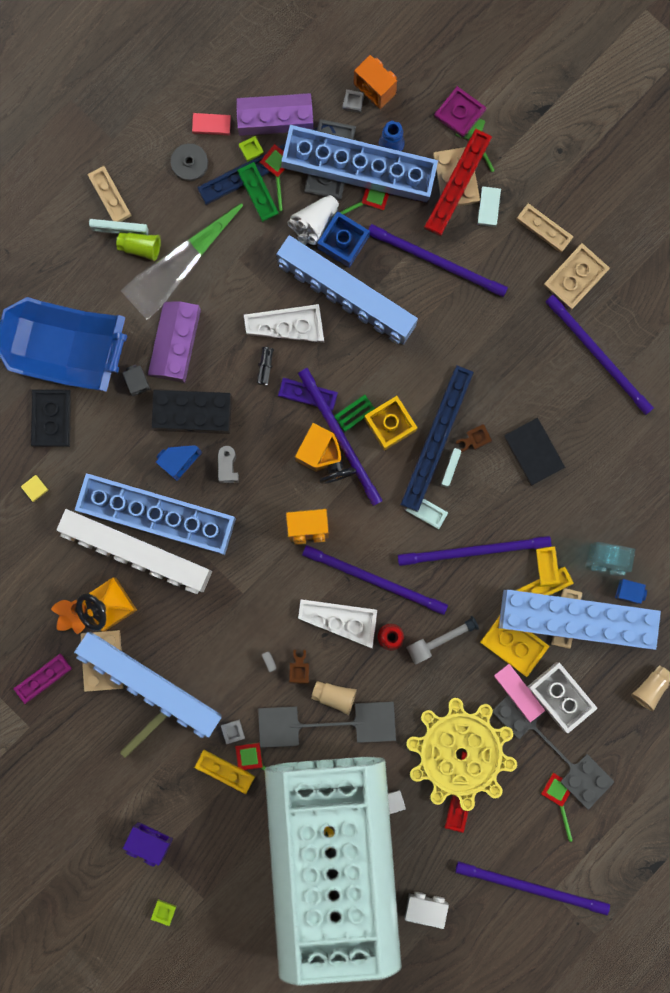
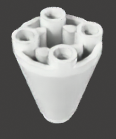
[287,195,339,245]

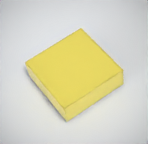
[21,475,48,502]

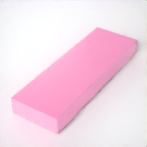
[494,664,545,722]

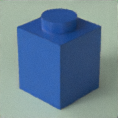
[615,579,647,604]

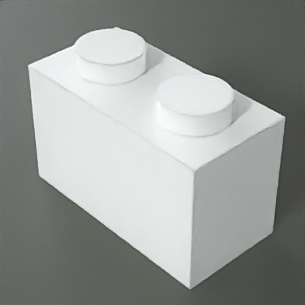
[404,892,449,929]

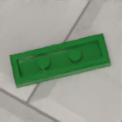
[237,162,279,222]

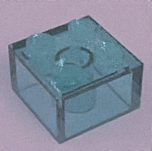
[586,542,635,576]

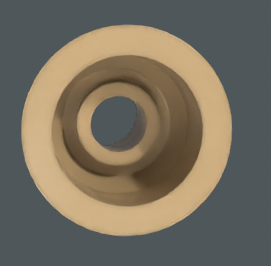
[631,666,670,711]
[311,681,357,715]

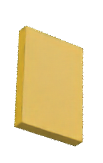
[480,615,550,677]

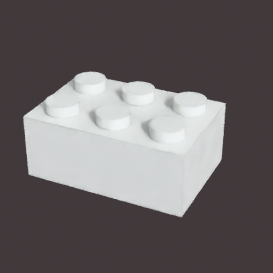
[527,662,598,734]

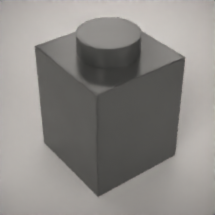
[123,365,151,397]

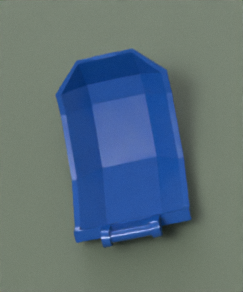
[0,297,127,392]

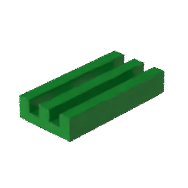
[334,395,375,432]

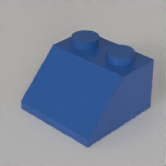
[156,445,202,481]

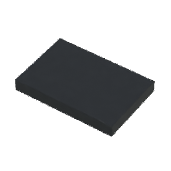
[31,390,71,447]
[504,418,565,486]

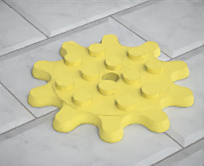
[407,698,517,811]

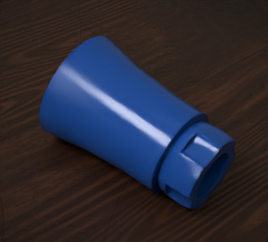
[379,121,405,151]

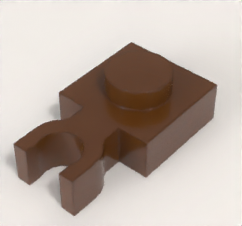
[456,424,493,453]
[289,650,309,684]

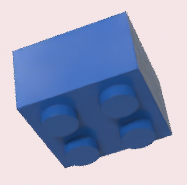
[317,211,370,268]

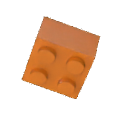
[354,55,397,109]

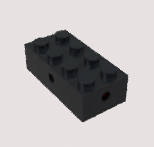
[152,390,232,434]

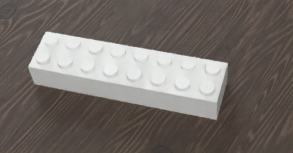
[56,509,213,594]

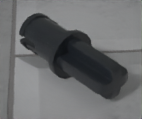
[257,347,274,385]

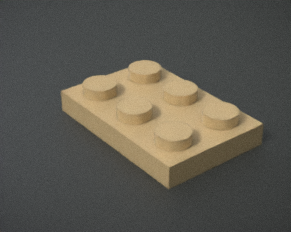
[433,147,480,206]
[543,243,610,310]
[81,630,124,692]

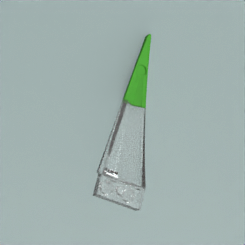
[121,204,243,320]

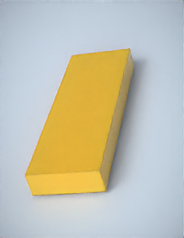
[515,566,574,595]
[194,750,255,794]

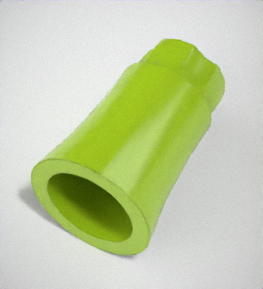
[116,232,161,261]

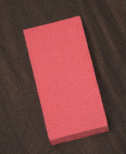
[192,113,231,135]

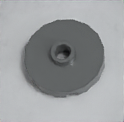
[171,143,208,182]

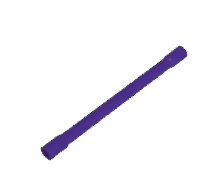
[368,224,508,297]
[545,294,654,415]
[298,368,383,506]
[397,536,552,566]
[302,545,448,615]
[455,861,610,916]

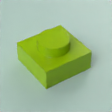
[239,136,264,162]
[151,899,177,926]

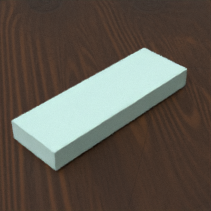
[89,219,149,235]

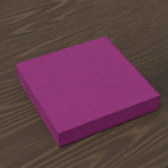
[434,86,487,138]

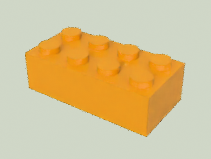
[286,509,329,545]

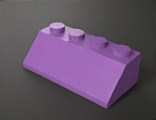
[237,93,313,136]
[148,301,201,383]

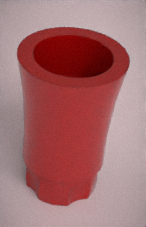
[377,624,404,651]

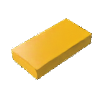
[536,546,560,587]

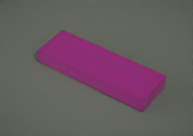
[13,653,72,704]

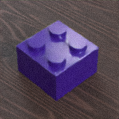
[123,822,173,866]

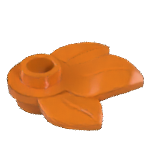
[51,600,86,634]

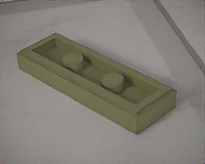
[120,712,168,758]

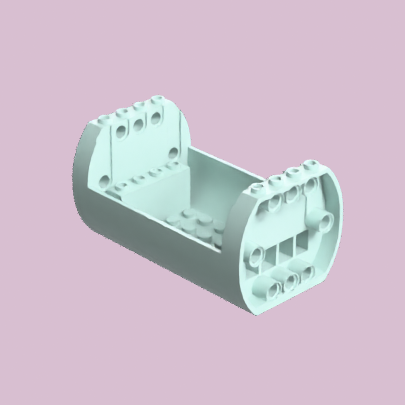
[265,757,401,985]

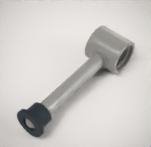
[406,616,479,665]

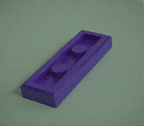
[278,378,338,411]

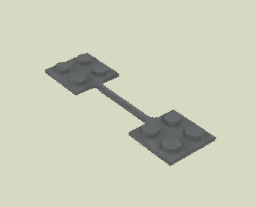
[493,695,614,810]
[258,702,396,747]

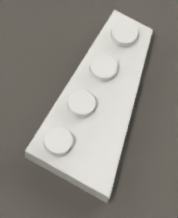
[244,304,324,343]
[298,599,377,648]

